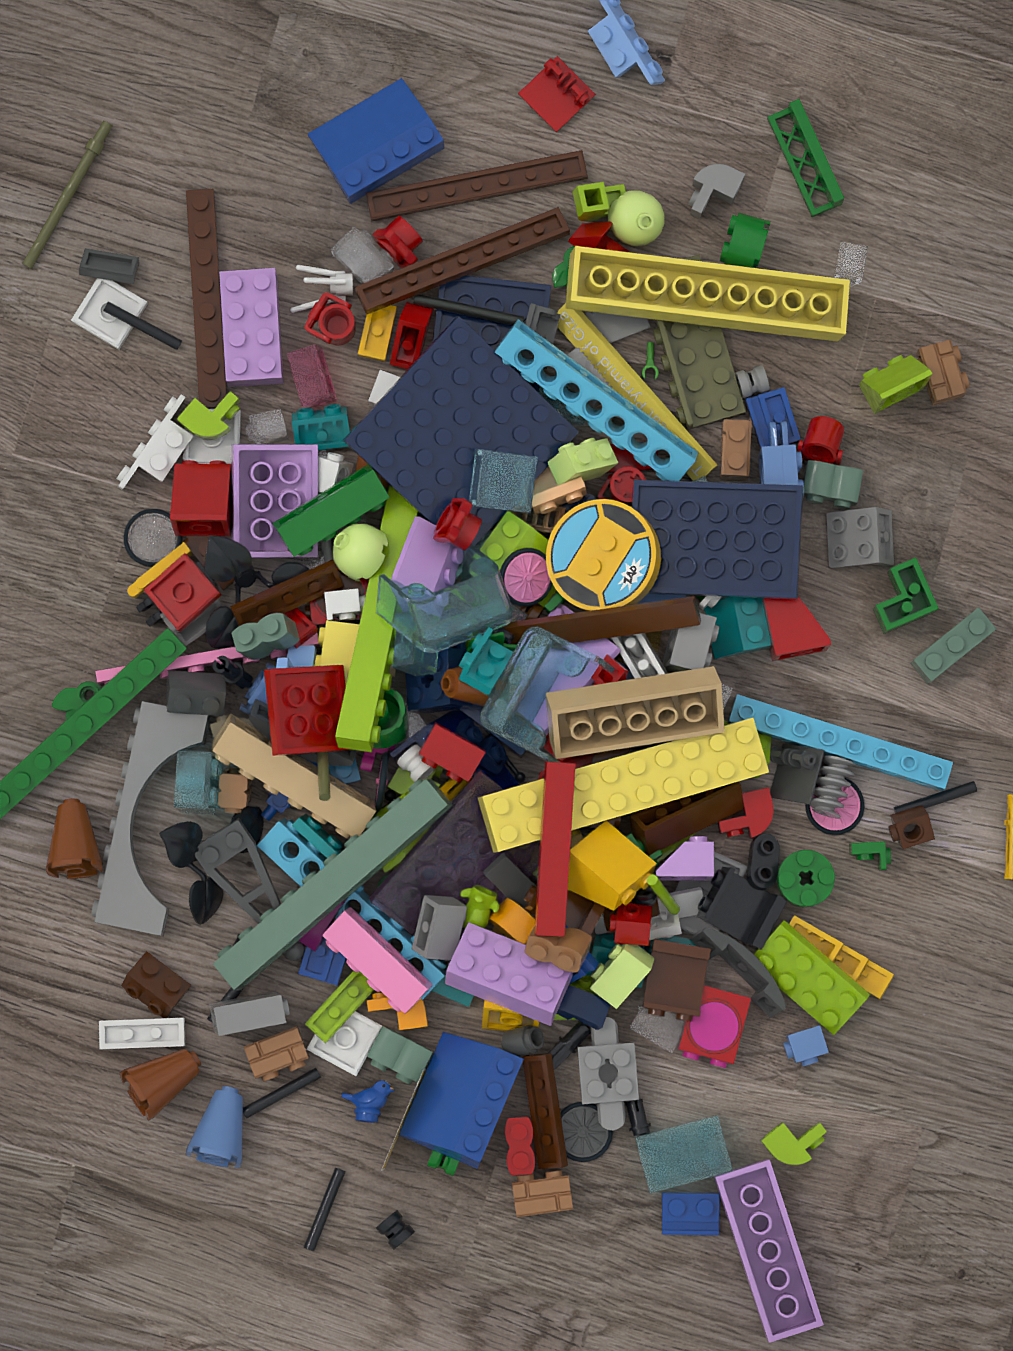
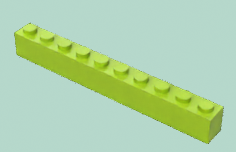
[335,485,422,752]

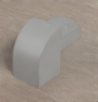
[688,164,745,219]

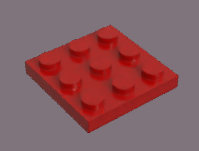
[264,665,351,756]

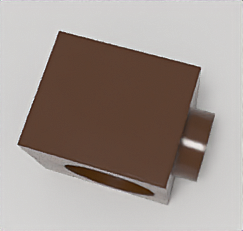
[888,805,935,849]

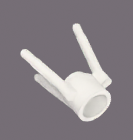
[290,265,353,313]

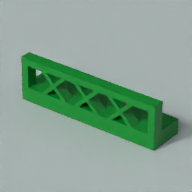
[767,99,844,217]

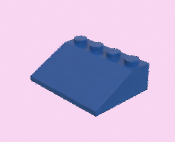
[308,78,444,204]
[399,1032,524,1169]

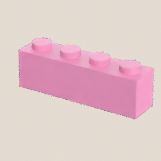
[322,907,433,1013]

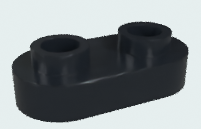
[747,833,780,891]

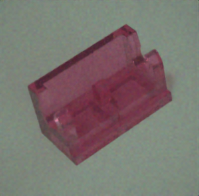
[287,344,337,408]

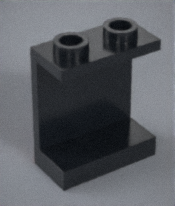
[697,867,787,950]

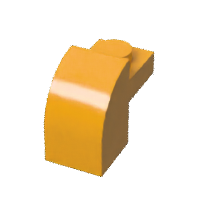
[489,898,535,944]
[367,993,428,1030]

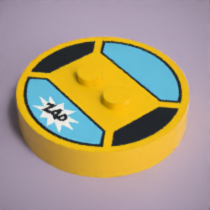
[546,499,661,611]

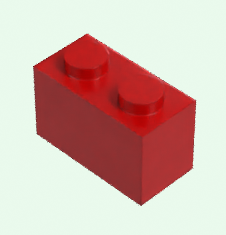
[419,722,485,783]

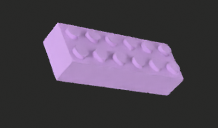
[714,1159,824,1343]

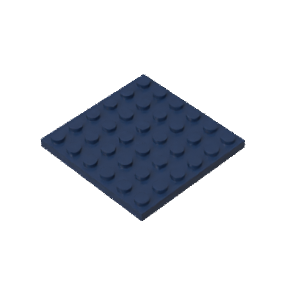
[343,316,579,555]

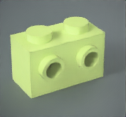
[547,438,618,485]
[590,943,655,1009]

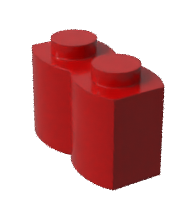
[505,1116,535,1176]

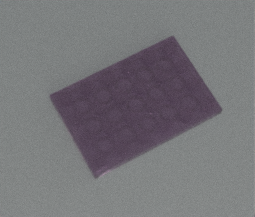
[368,770,540,963]

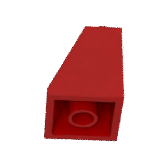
[170,460,231,537]
[762,596,831,662]

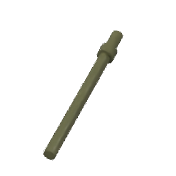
[22,120,113,269]

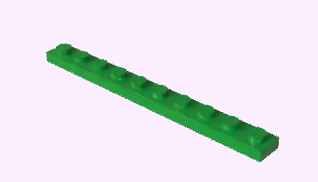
[0,627,188,819]

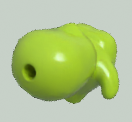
[460,885,499,929]

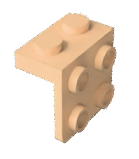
[526,466,587,515]

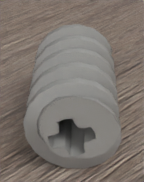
[810,756,857,819]

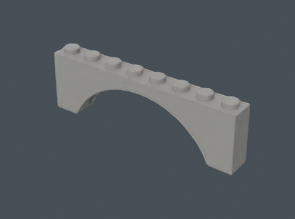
[91,701,210,937]

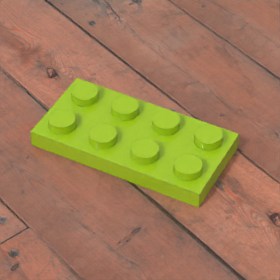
[754,920,870,1035]

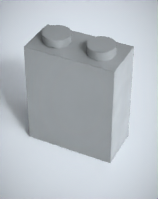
[209,991,290,1036]

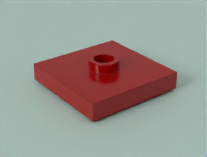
[144,553,222,632]

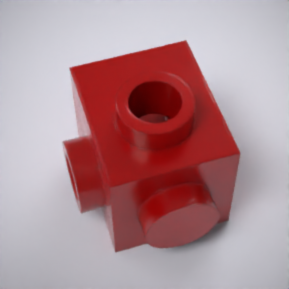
[610,903,652,946]

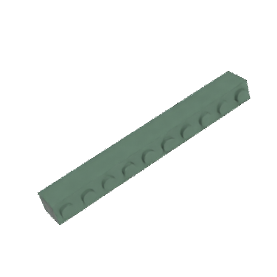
[213,779,453,990]

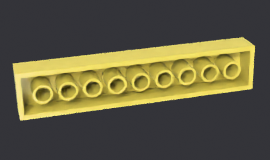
[565,246,850,342]
[478,718,769,853]

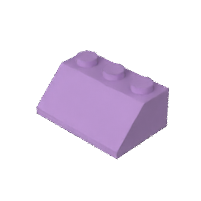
[390,517,463,618]
[654,836,714,881]

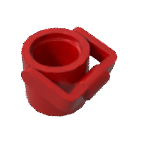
[372,216,423,268]
[304,292,356,346]
[797,416,844,466]
[596,466,646,507]
[433,498,482,551]

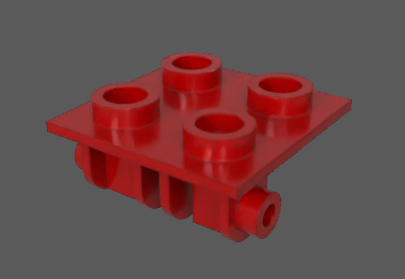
[518,56,596,132]

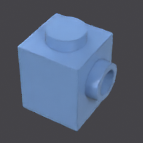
[783,1025,829,1067]

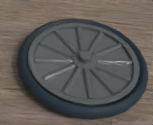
[560,1102,613,1162]

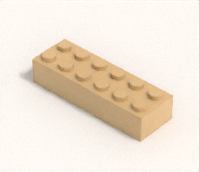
[545,666,725,759]
[212,713,376,839]

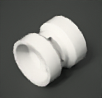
[397,744,435,782]

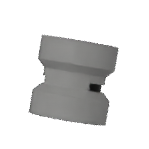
[735,365,770,399]

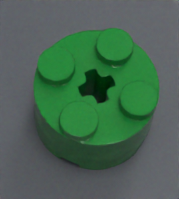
[720,213,771,268]
[373,688,409,749]
[776,850,835,908]

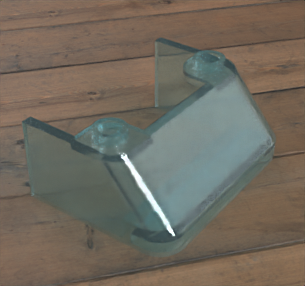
[376,544,513,653]
[480,627,615,762]

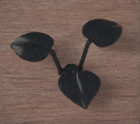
[204,535,310,649]
[159,806,264,925]

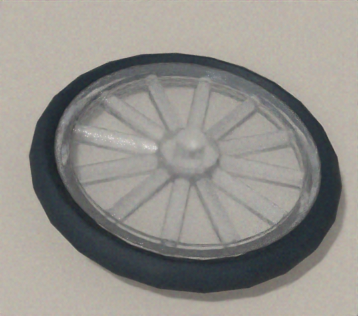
[123,509,183,567]

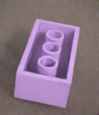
[219,268,284,387]
[445,922,573,1026]

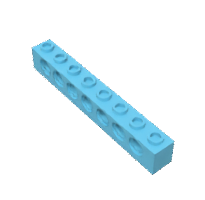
[495,319,698,481]
[727,694,953,791]
[257,818,447,1000]

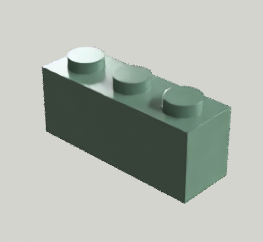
[910,607,996,685]

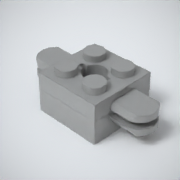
[577,1017,639,1130]

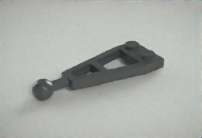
[195,818,305,961]

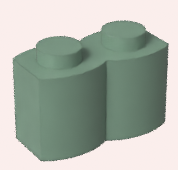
[803,460,863,509]
[232,613,300,660]
[367,1026,434,1085]

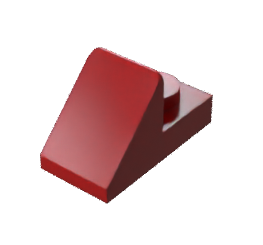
[568,221,629,252]

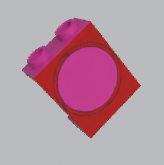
[678,985,751,1068]

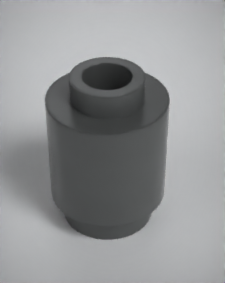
[501,1025,544,1057]

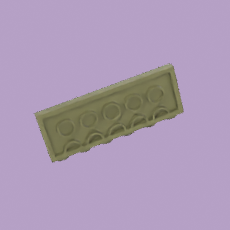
[653,254,746,430]

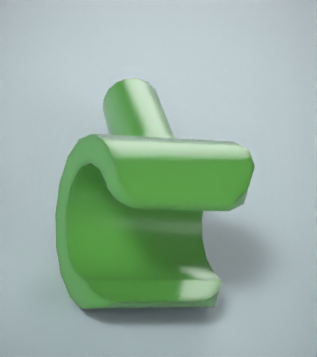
[642,342,659,379]

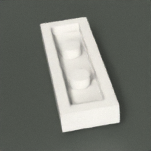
[99,1018,186,1049]

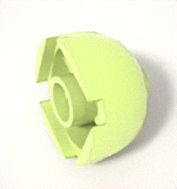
[608,190,665,246]
[333,524,388,581]

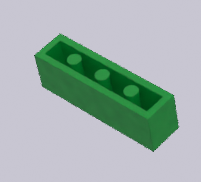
[272,464,390,557]

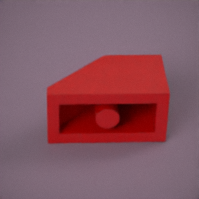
[390,302,433,369]

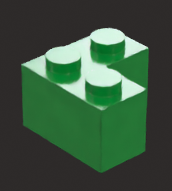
[873,557,939,634]

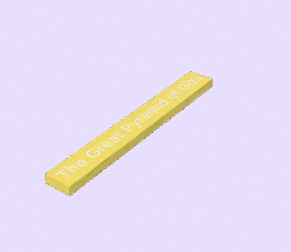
[557,303,718,482]

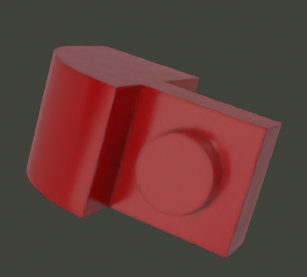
[717,787,773,839]

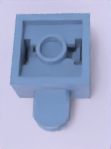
[758,421,804,496]

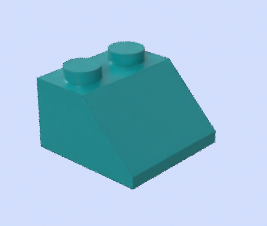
[704,597,771,660]

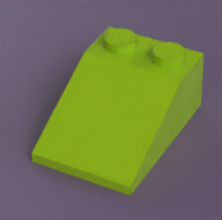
[859,355,932,414]
[475,510,557,607]

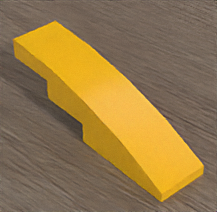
[789,915,894,1000]

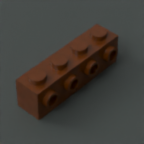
[630,781,744,856]

